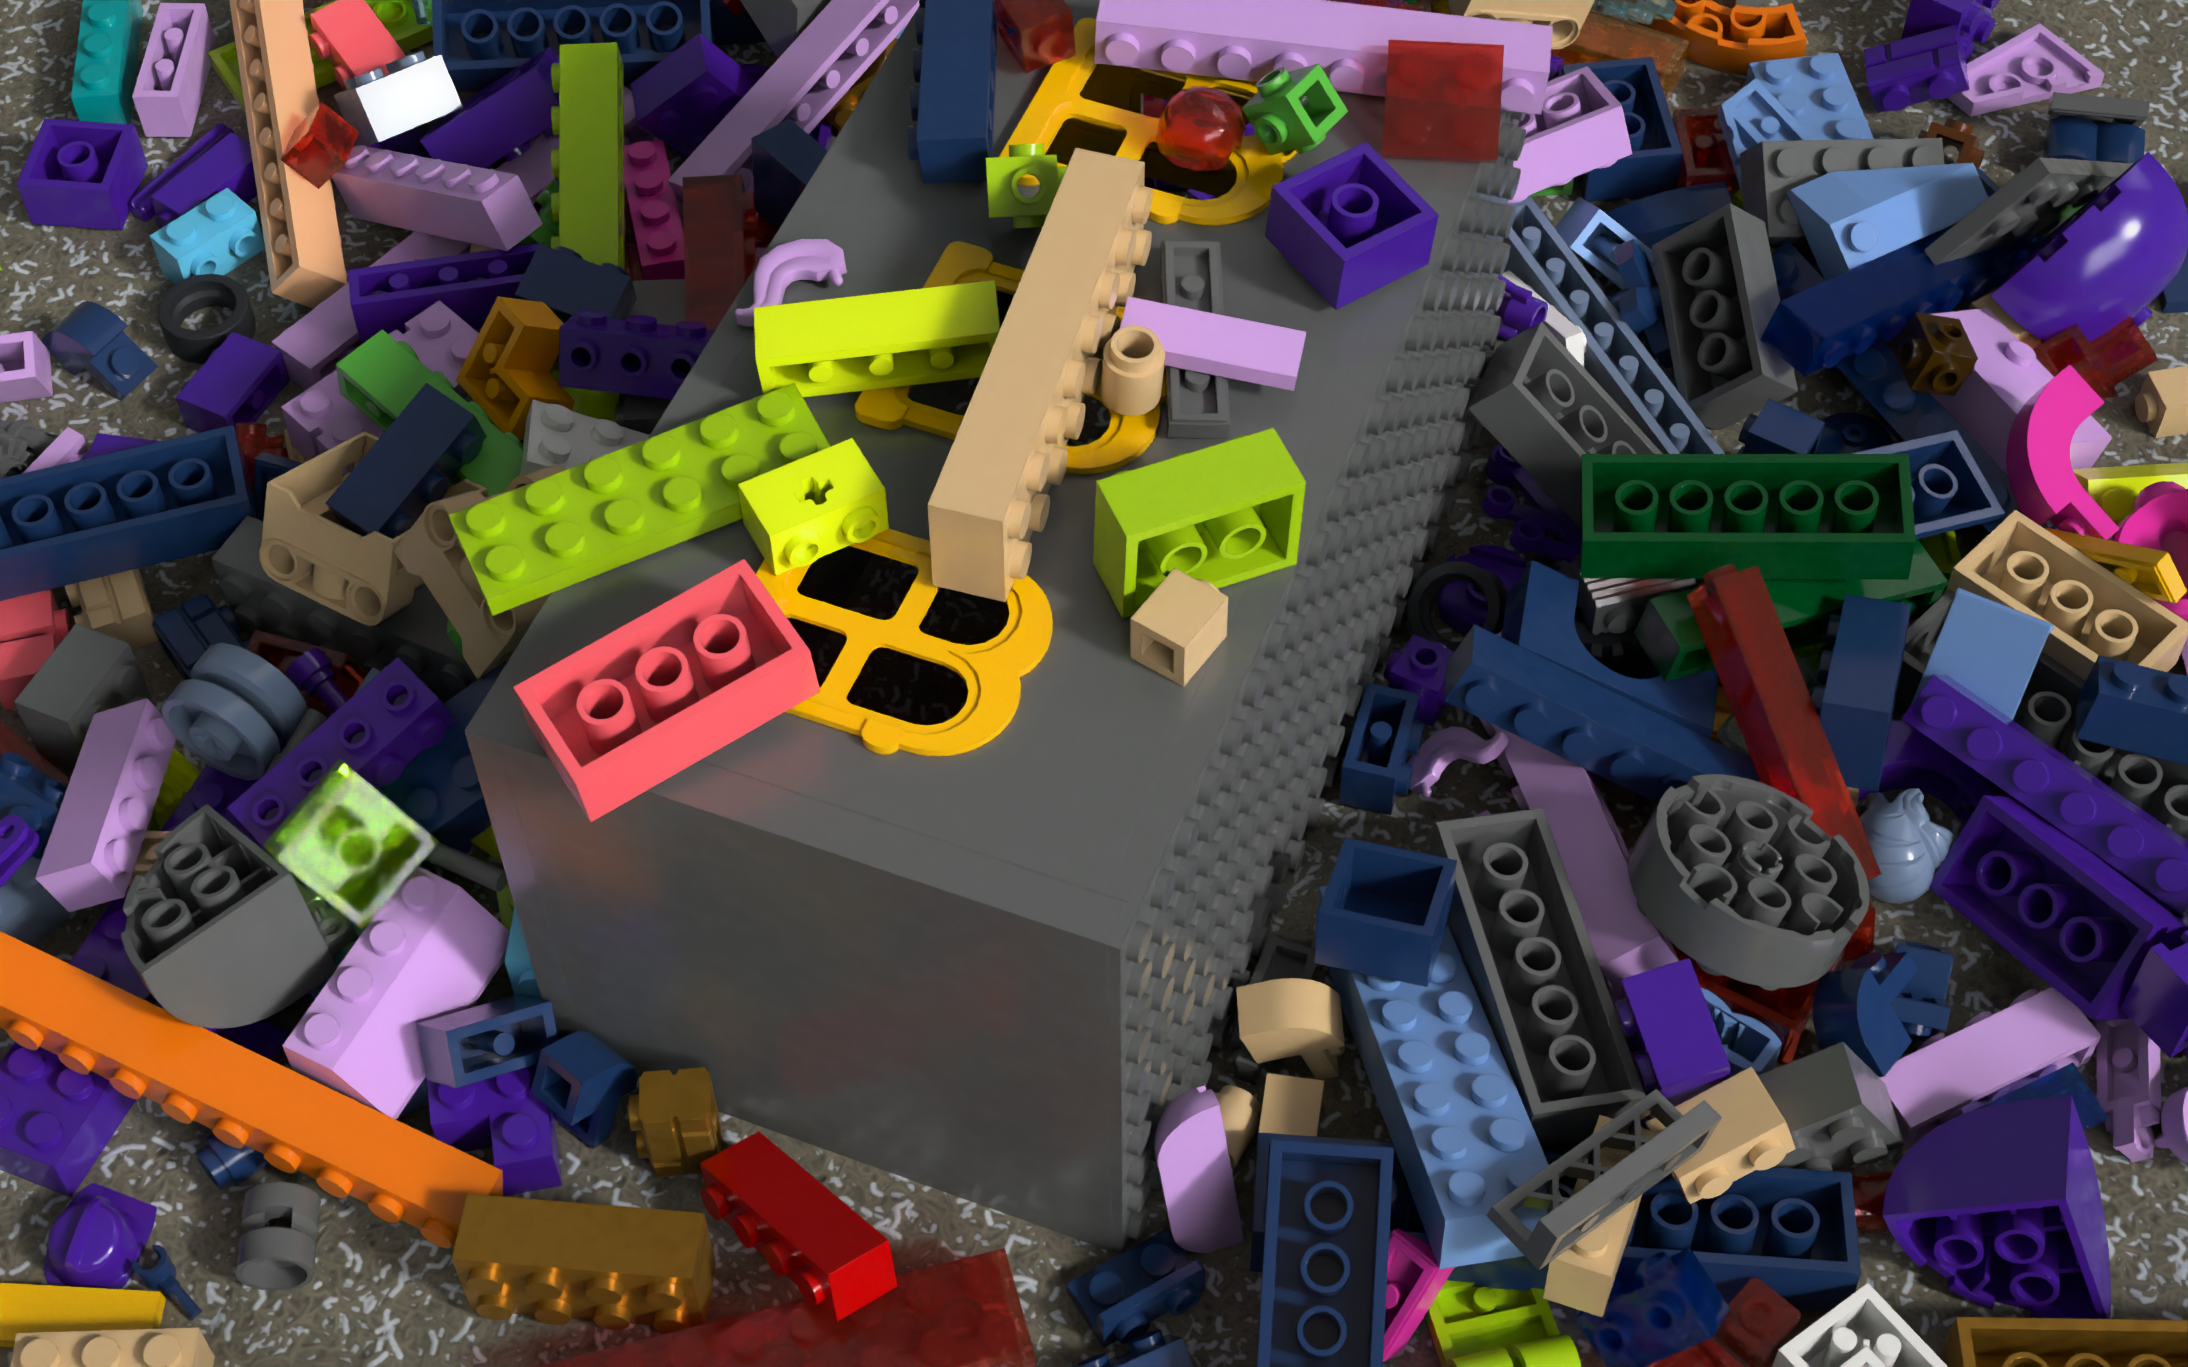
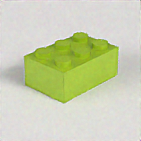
[1093,428,1306,619]

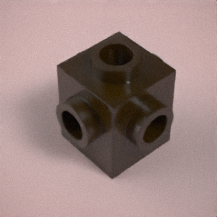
[1893,312,1978,396]

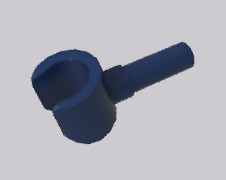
[132,1245,202,1321]

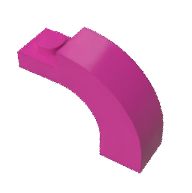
[2006,364,2120,540]

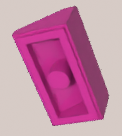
[1383,1229,1455,1362]

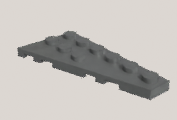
[1924,157,2134,266]

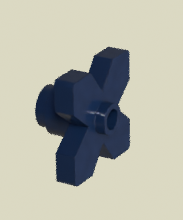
[1607,239,1673,368]

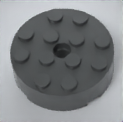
[1628,774,1870,991]

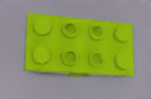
[1425,1280,1581,1367]

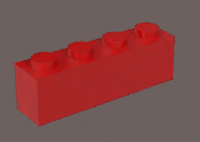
[700,1131,898,1322]

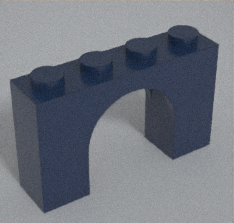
[1501,560,1719,738]

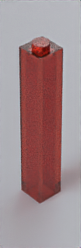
[1687,564,1882,880]

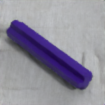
[128,123,235,222]

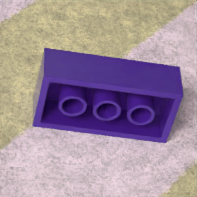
[1929,795,2188,1020]

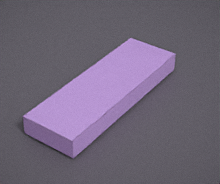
[1120,296,1306,391]

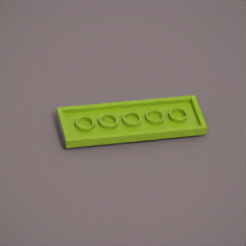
[448,383,830,616]

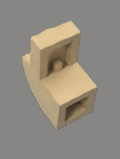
[1236,978,1345,1079]

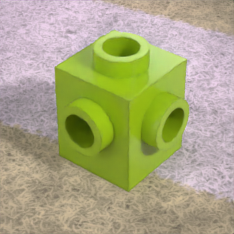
[986,143,1068,228]

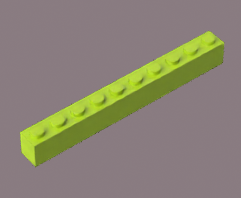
[551,42,625,423]

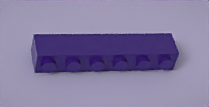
[1902,674,2188,915]

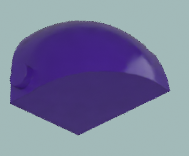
[1990,152,2188,351]
[1882,1095,2111,1319]

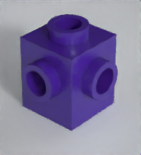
[1383,634,1454,726]

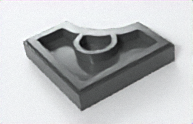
[2047,92,2150,127]

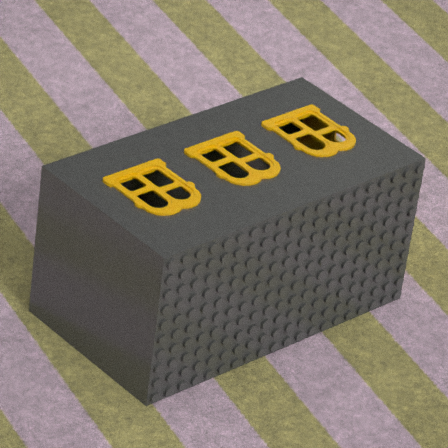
[464,0,1526,1254]

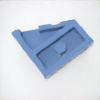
[1717,78,1814,196]

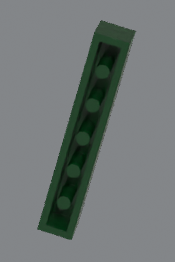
[1634,539,1948,682]

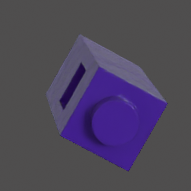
[150,132,257,229]

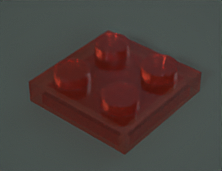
[1381,40,1504,164]

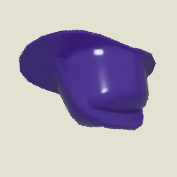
[44,1183,157,1289]

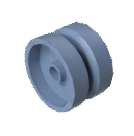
[161,643,307,780]

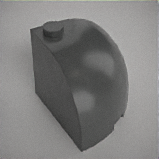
[121,804,337,1029]

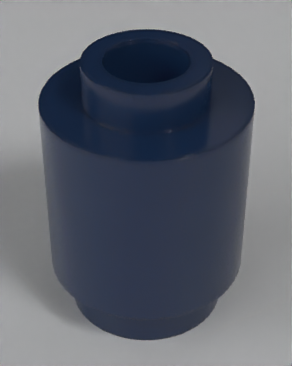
[194,1133,269,1190]

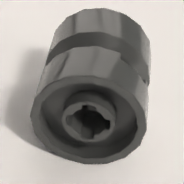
[235,1182,321,1290]

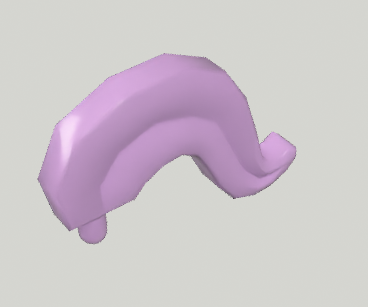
[735,239,847,327]
[1406,726,1509,797]

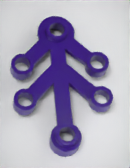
[1481,443,1580,563]

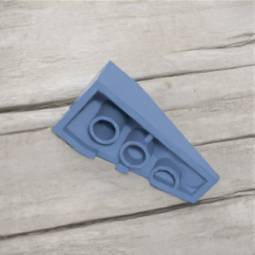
[1786,163,1988,280]

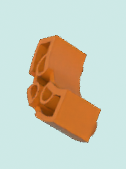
[1634,0,1807,76]

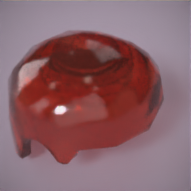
[1156,86,1246,171]

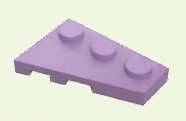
[1947,23,2105,117]

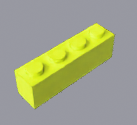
[754,280,1001,398]

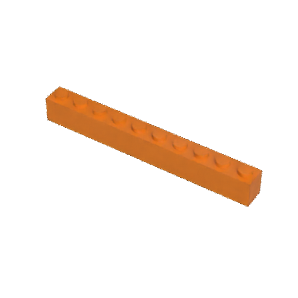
[0,931,503,1248]

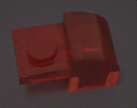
[2033,316,2158,400]

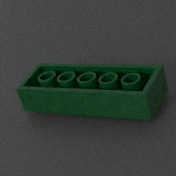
[1580,454,1916,580]

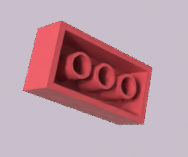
[513,559,820,822]

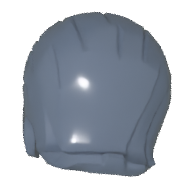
[1848,788,1957,904]

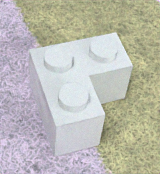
[1772,1283,1948,1367]

